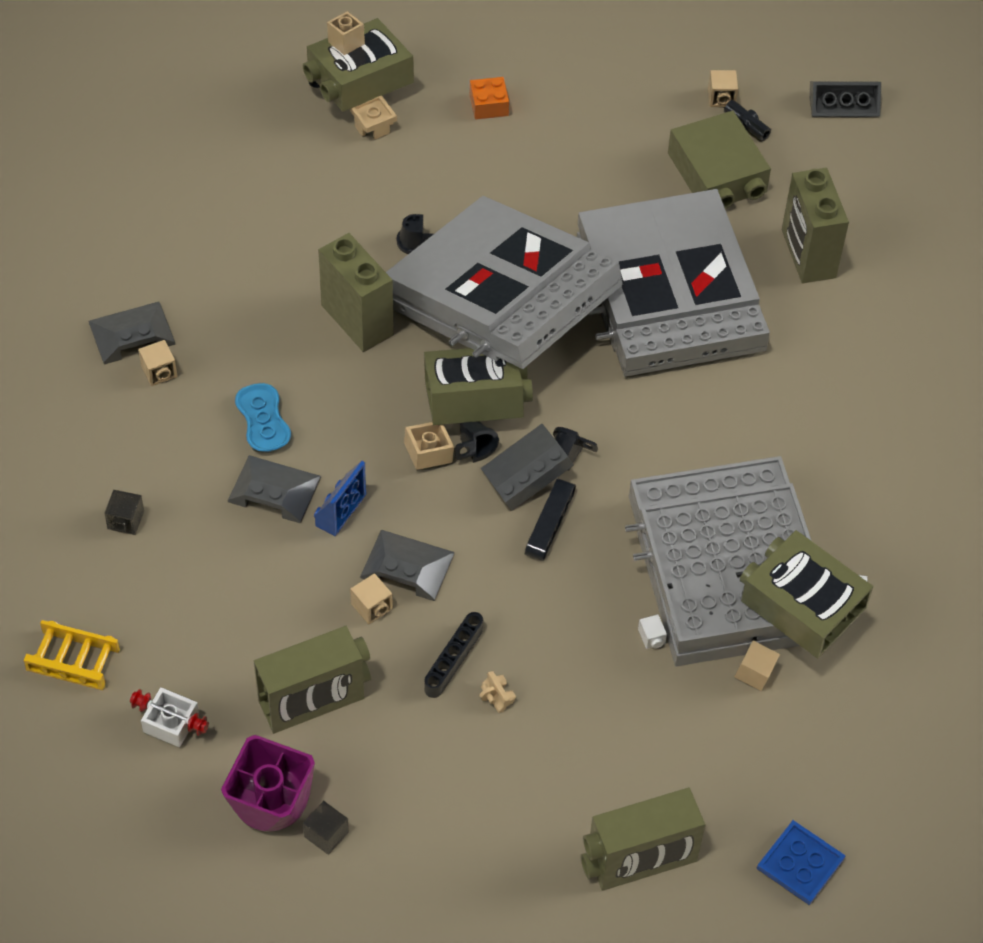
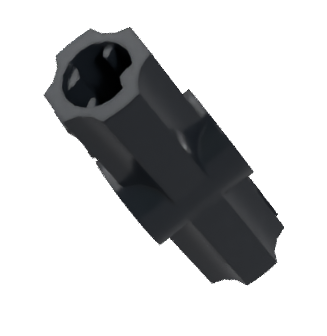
[724,100,771,141]

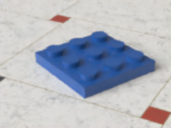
[757,820,846,905]

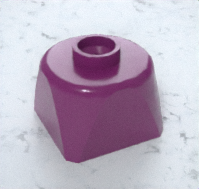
[221,735,315,832]

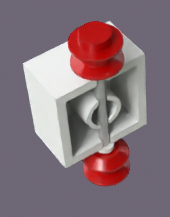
[130,688,209,747]

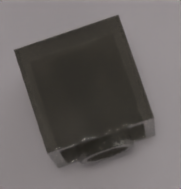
[104,489,144,535]
[303,800,349,855]

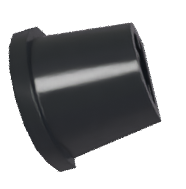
[396,214,434,254]
[455,421,499,462]
[553,427,598,471]

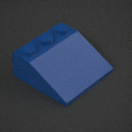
[314,461,366,536]

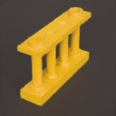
[23,620,120,691]

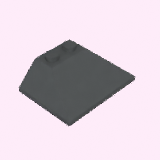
[89,301,175,364]
[228,455,321,523]
[360,530,454,601]

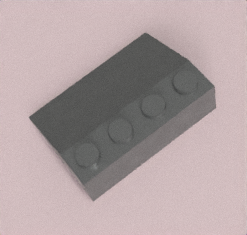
[481,423,574,511]

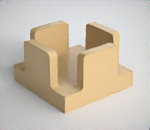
[350,95,397,139]

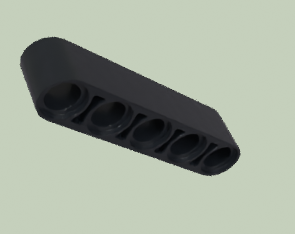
[524,478,576,561]
[424,612,483,698]

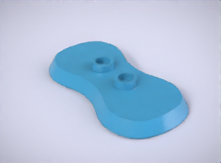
[235,383,291,452]

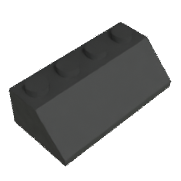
[809,81,881,116]

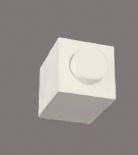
[638,615,667,649]

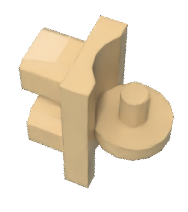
[480,671,516,713]

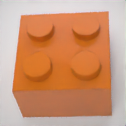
[469,77,509,119]

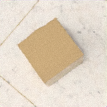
[327,11,365,55]
[708,70,738,107]
[138,340,177,386]
[350,573,393,624]
[734,641,780,691]

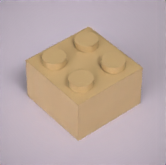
[404,422,454,470]

